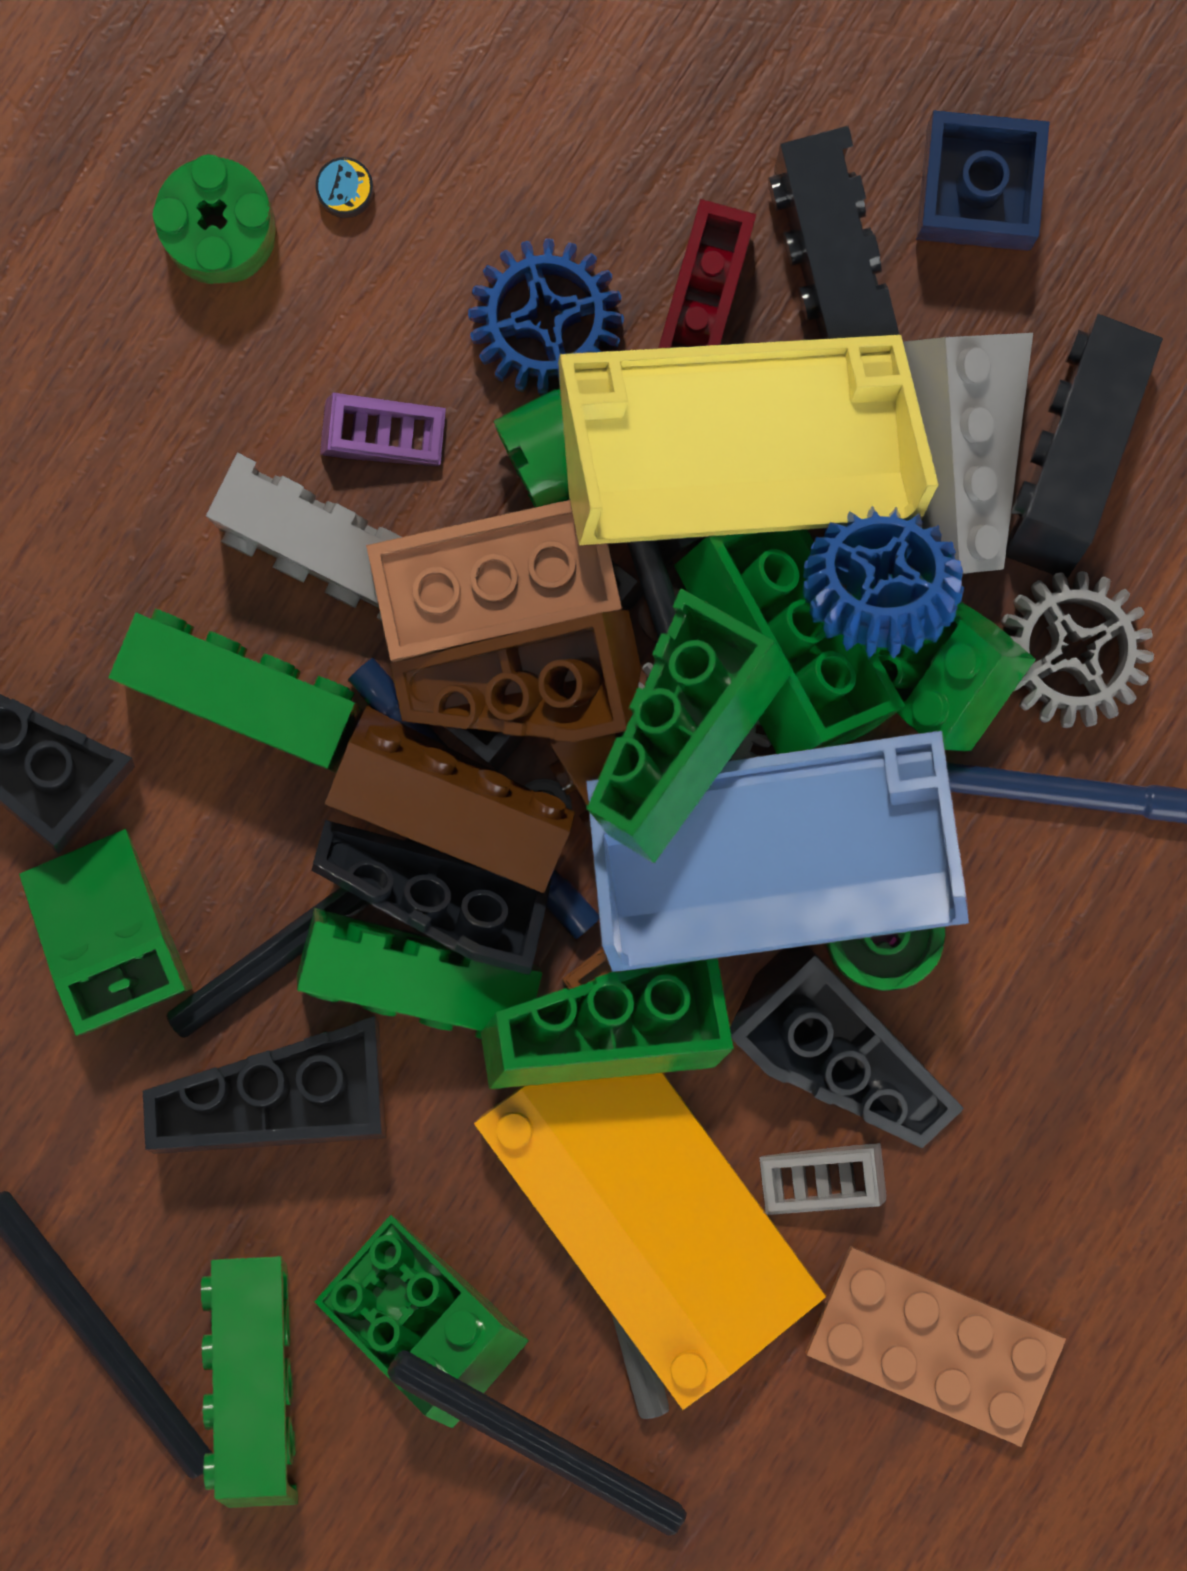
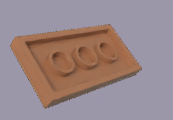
[366,500,623,662]
[805,1246,1066,1447]

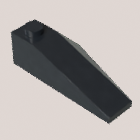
[730,945,964,1148]

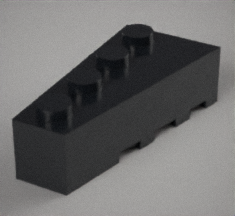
[767,125,900,339]
[1005,314,1163,579]
[0,694,135,854]
[143,1016,386,1154]

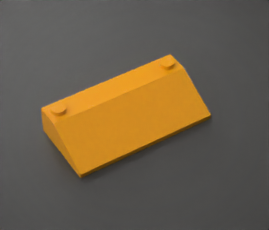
[474,1073,826,1410]

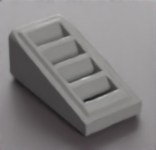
[760,1143,887,1215]

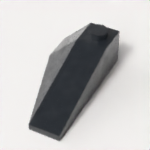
[311,820,552,975]

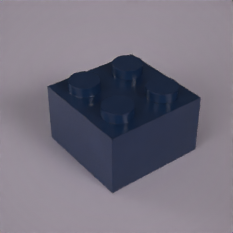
[916,110,1050,251]

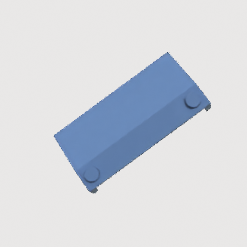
[587,731,969,972]

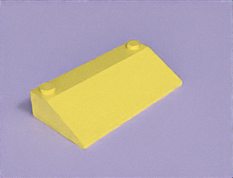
[558,335,938,545]

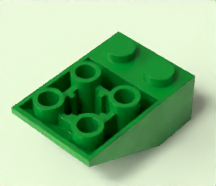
[852,566,1036,751]
[19,829,193,1036]
[314,1215,530,1428]

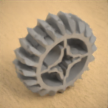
[1001,571,1154,728]

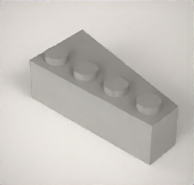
[903,333,1033,574]
[206,452,401,621]

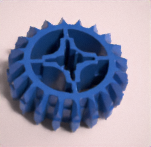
[468,239,624,396]
[803,505,963,659]

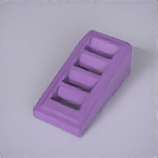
[320,393,446,466]

